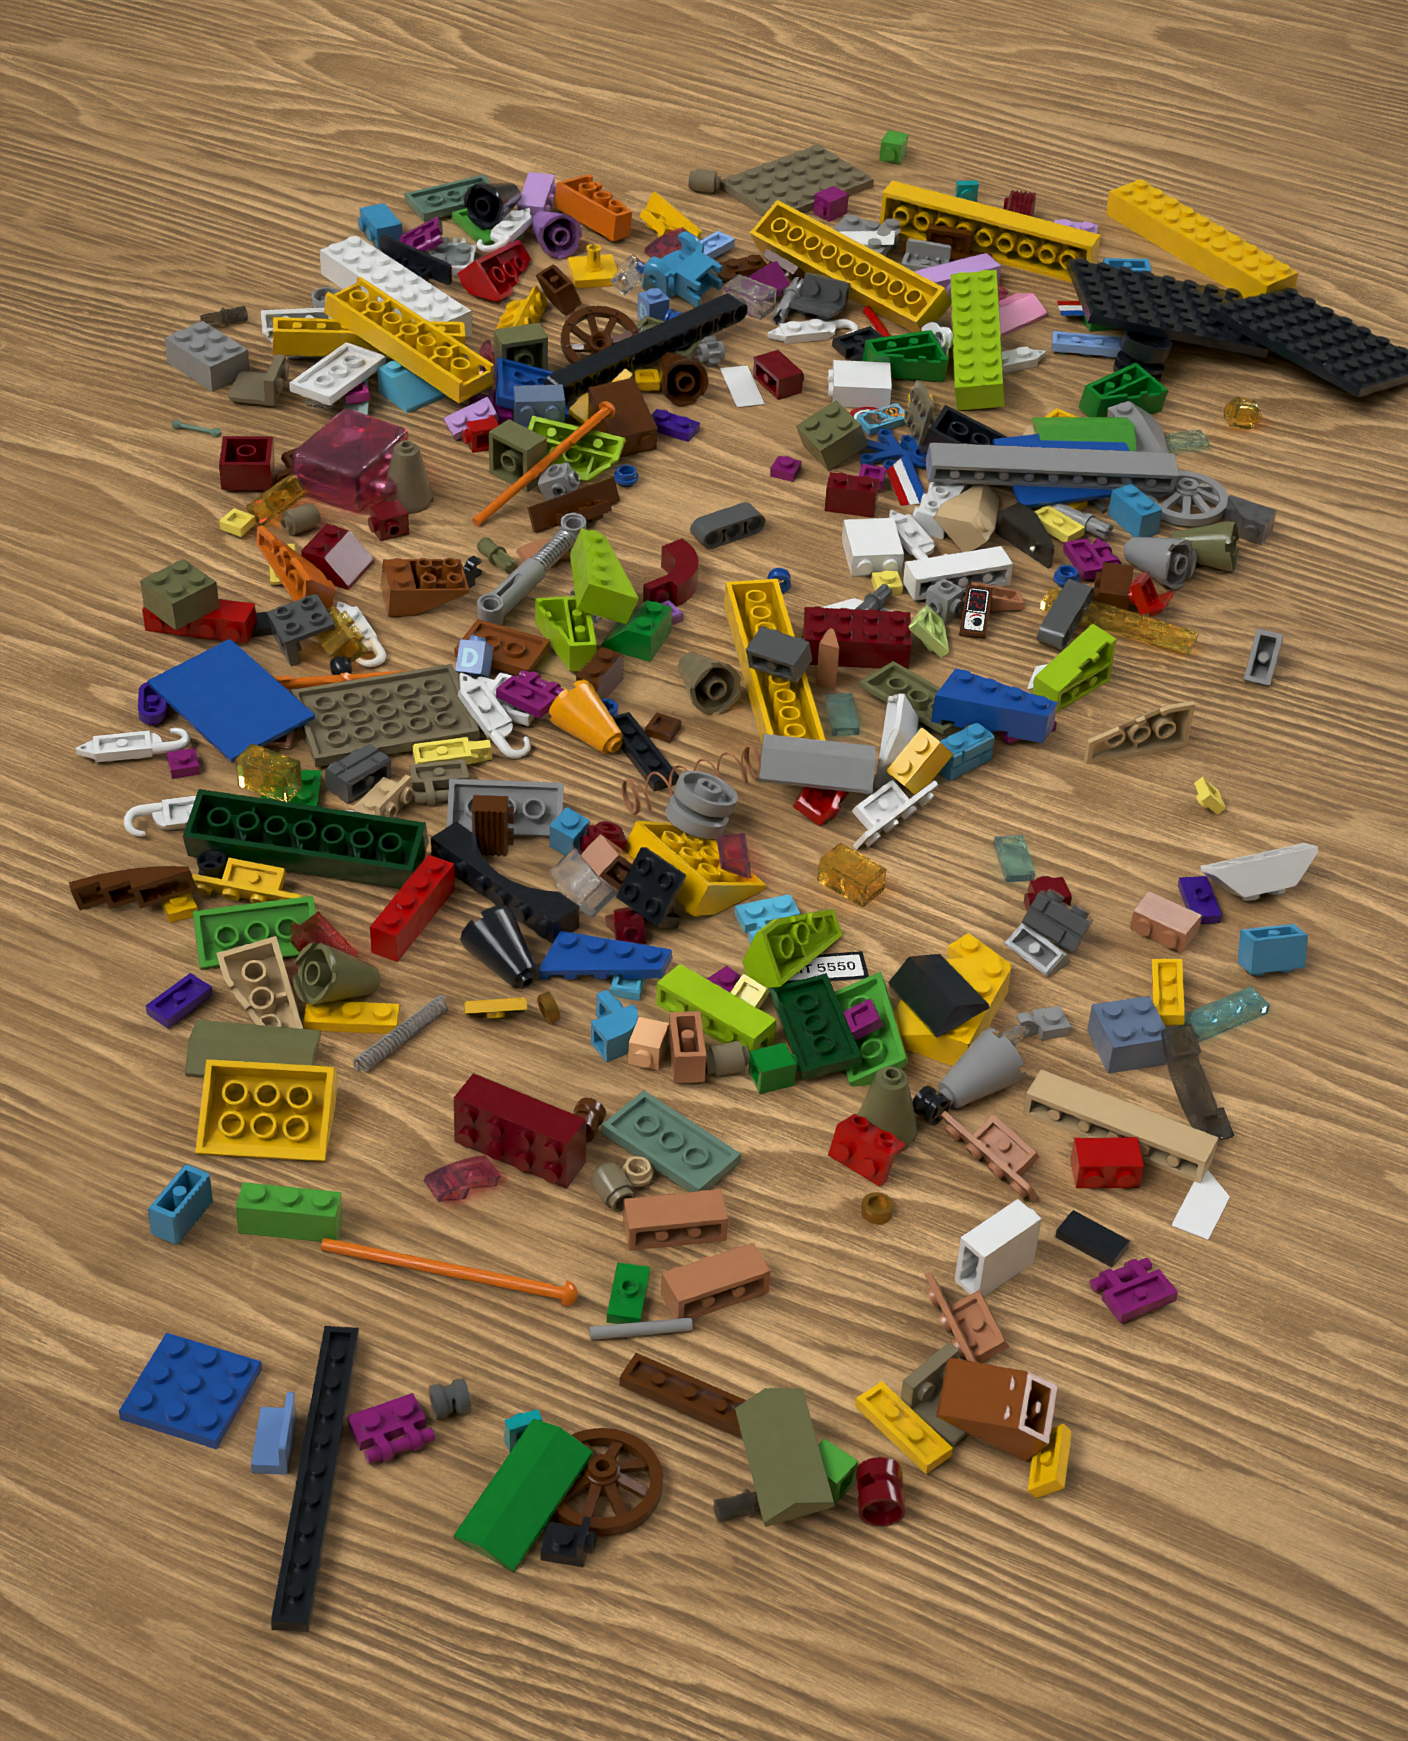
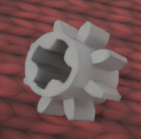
[697,336,725,367]

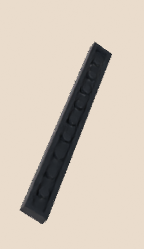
[271,1326,359,1632]

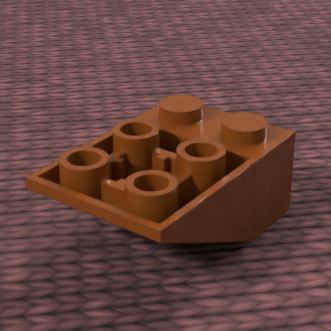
[380,558,469,616]
[936,1358,1058,1462]

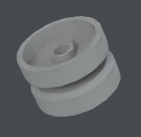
[665,771,738,839]

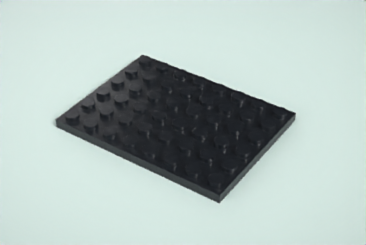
[1066,258,1269,358]
[1208,287,1408,397]

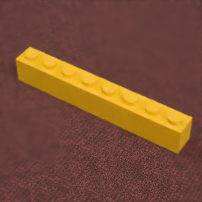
[272,317,466,358]

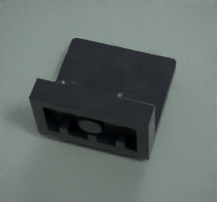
[616,847,686,928]

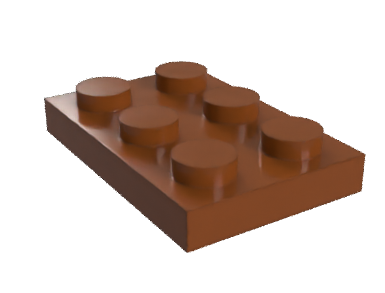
[454,619,550,676]

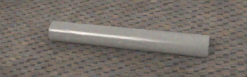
[589,1317,693,1340]

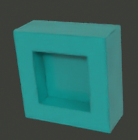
[954,180,979,202]
[504,1409,543,1452]

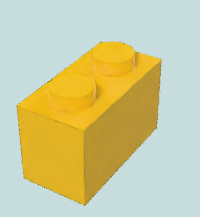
[886,727,953,795]

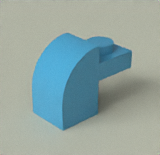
[591,990,638,1063]

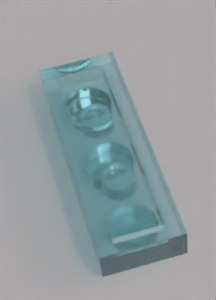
[1178,986,1270,1044]

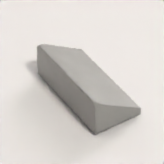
[1004,923,1071,977]

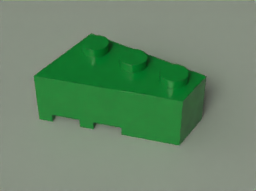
[862,330,948,382]
[1079,363,1168,417]

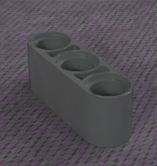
[690,502,766,549]
[1037,579,1095,650]

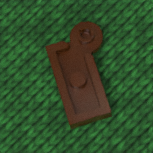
[718,255,767,284]

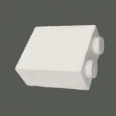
[827,360,891,409]
[842,518,904,577]
[954,1199,1042,1297]

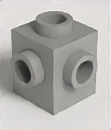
[538,462,580,501]
[925,578,964,625]

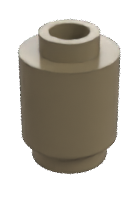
[688,169,721,193]
[280,503,321,536]
[705,1041,749,1077]
[590,1163,635,1212]

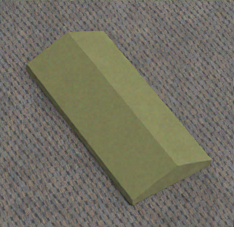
[858,661,967,735]
[185,1020,321,1078]
[735,1388,835,1527]

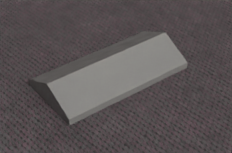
[759,734,876,794]
[446,779,564,837]

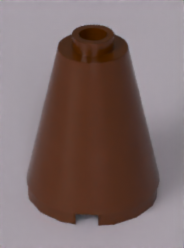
[658,352,709,406]

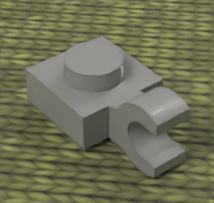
[1013,1006,1071,1040]

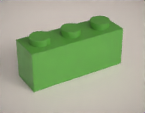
[236,1182,343,1242]

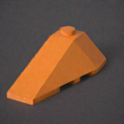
[256,526,335,609]

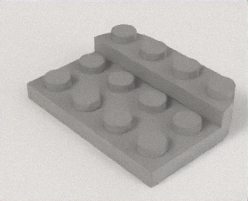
[833,215,900,256]

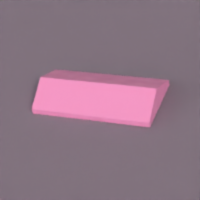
[950,293,1048,337]

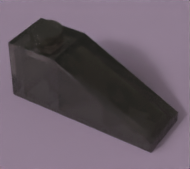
[995,502,1055,569]

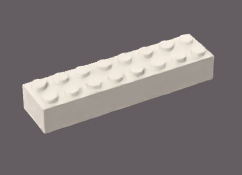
[320,236,472,337]

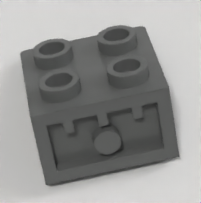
[788,272,851,320]
[267,594,335,667]

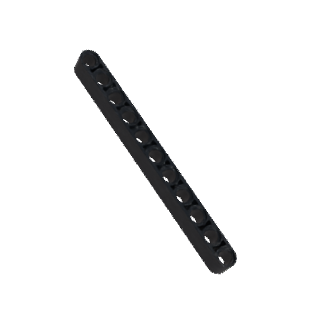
[544,293,748,403]

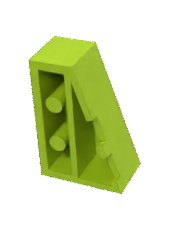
[535,596,597,672]
[1032,624,1117,713]

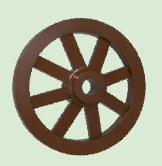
[560,306,639,364]
[553,1428,663,1536]

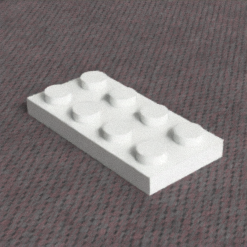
[289,342,386,405]

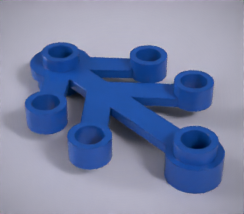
[860,429,926,474]

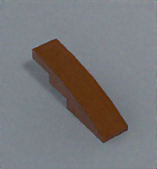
[69,866,198,910]

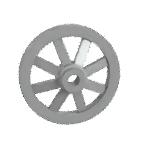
[1144,471,1228,526]

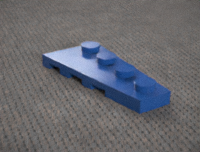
[538,931,673,980]

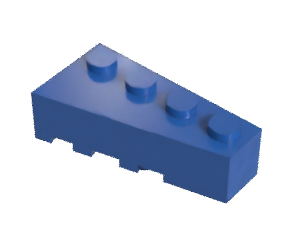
[931,668,1058,743]

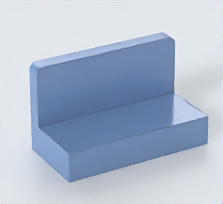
[251,1392,297,1475]

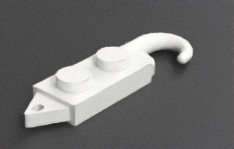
[477,208,532,253]
[768,319,859,344]
[1002,347,1046,374]
[889,510,948,560]
[332,601,386,667]
[458,673,531,759]
[75,728,190,763]
[124,796,196,837]

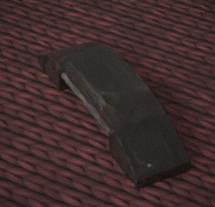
[1161,1024,1234,1141]

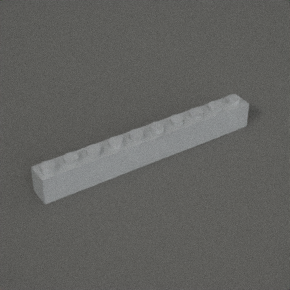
[925,443,1179,492]

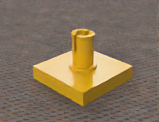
[568,244,620,289]

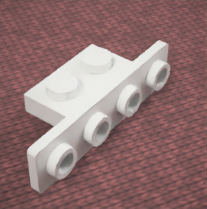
[852,780,939,850]

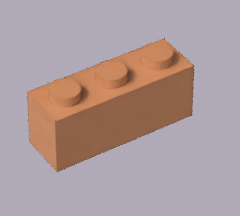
[623,1189,728,1251]
[661,1243,771,1319]

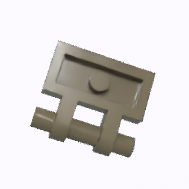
[409,759,469,806]

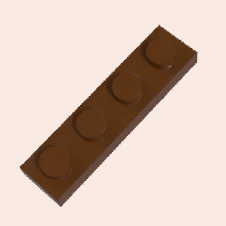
[619,1353,747,1439]

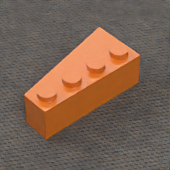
[554,174,632,242]

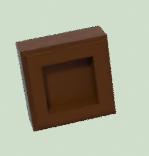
[645,712,681,743]

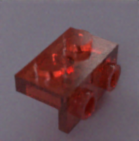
[290,911,358,958]

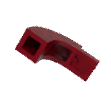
[643,538,699,607]

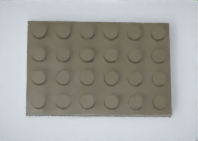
[720,145,874,217]
[291,664,479,767]

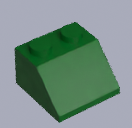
[601,600,672,662]

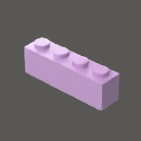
[914,253,1001,298]

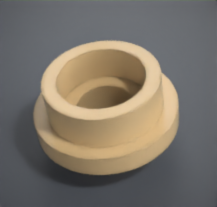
[622,1156,654,1187]

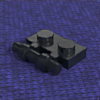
[832,326,884,361]

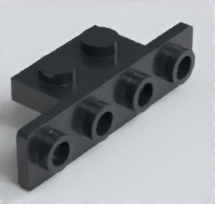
[380,234,452,286]

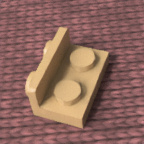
[351,775,414,818]

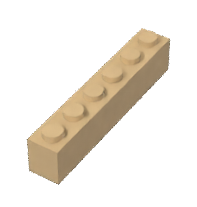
[1023,1069,1218,1184]

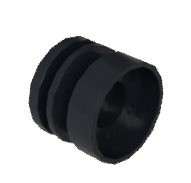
[1113,330,1172,382]

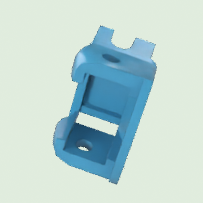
[642,231,722,307]

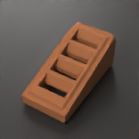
[971,582,1025,612]

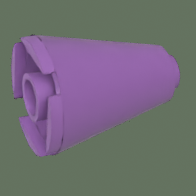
[531,211,582,259]

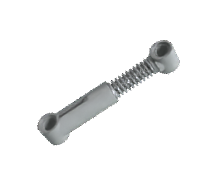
[477,513,586,626]

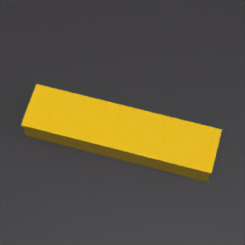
[324,276,494,404]

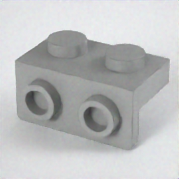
[901,239,951,271]

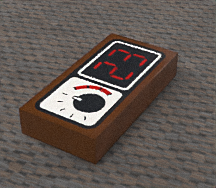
[959,584,993,639]

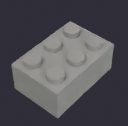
[165,321,250,392]

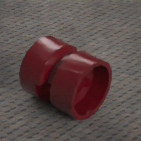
[856,1457,906,1527]

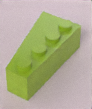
[570,528,639,625]

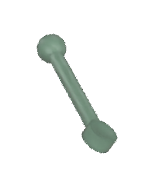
[172,420,221,438]

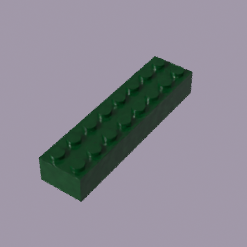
[183,789,429,888]

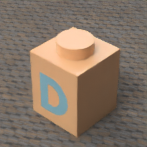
[628,1017,669,1070]

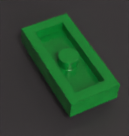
[607,1262,650,1324]

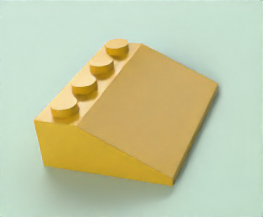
[625,821,767,917]
[894,957,1012,1066]
[195,1059,338,1162]

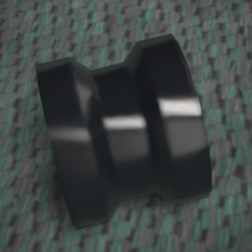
[197,849,227,879]
[912,1085,951,1125]

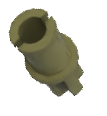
[477,537,517,574]

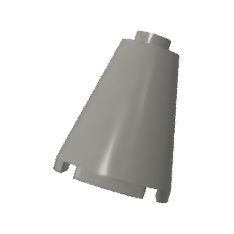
[1123,537,1197,590]
[938,1028,1026,1109]

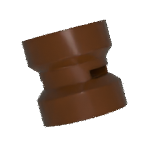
[573,1097,607,1143]

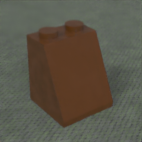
[588,378,657,458]

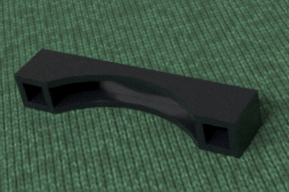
[431,821,580,944]

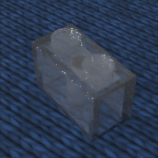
[723,274,776,320]
[549,847,617,918]

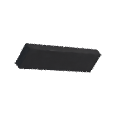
[612,712,679,792]

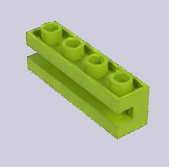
[656,964,777,1056]

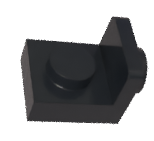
[540,1516,597,1568]

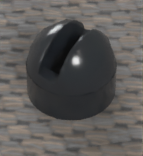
[329,656,352,675]

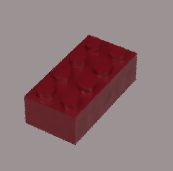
[802,606,911,670]
[453,1073,586,1189]

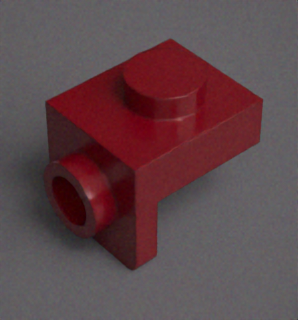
[605,907,647,945]

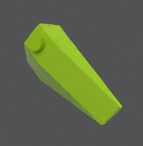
[742,909,843,988]

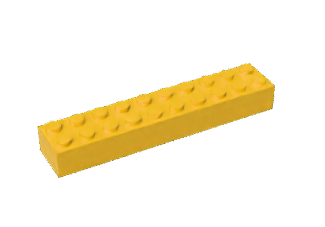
[1106,179,1298,299]
[880,180,1101,283]
[750,200,952,333]
[724,579,826,743]

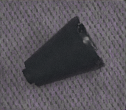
[464,183,521,228]
[460,905,537,989]

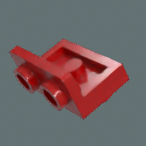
[1128,571,1174,616]
[793,787,849,826]
[828,1114,905,1187]

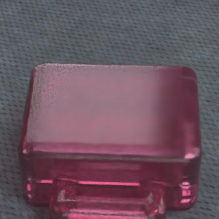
[292,409,408,513]

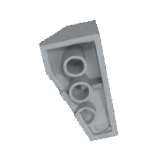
[1107,401,1170,453]

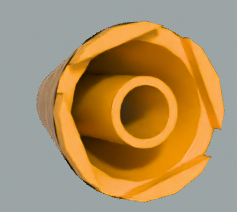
[549,680,623,754]

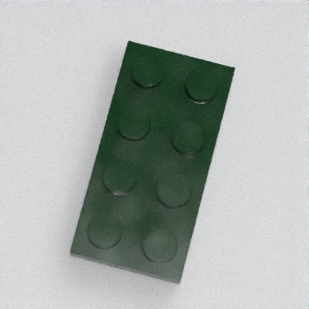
[768,973,863,1081]

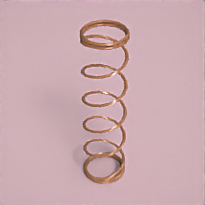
[622,745,761,815]

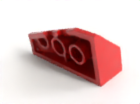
[457,239,531,302]

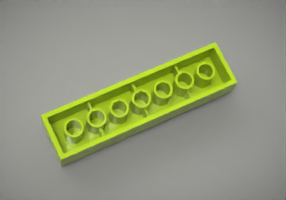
[951,270,1005,411]

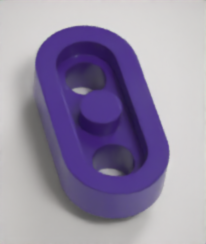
[138,682,167,725]

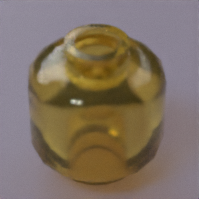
[1224,397,1262,430]

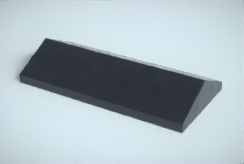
[888,954,990,1038]

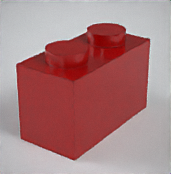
[1070,1137,1144,1189]

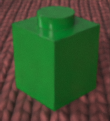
[748,1042,799,1094]

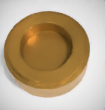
[537,991,561,1024]
[861,1192,894,1224]

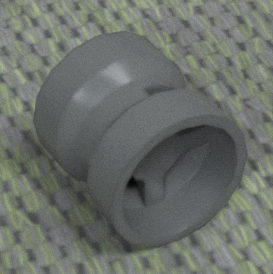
[429,1378,471,1420]

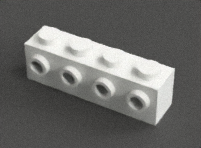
[912,482,974,539]
[903,546,1013,601]

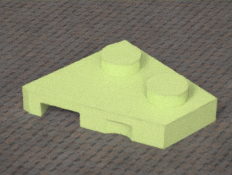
[908,605,949,658]

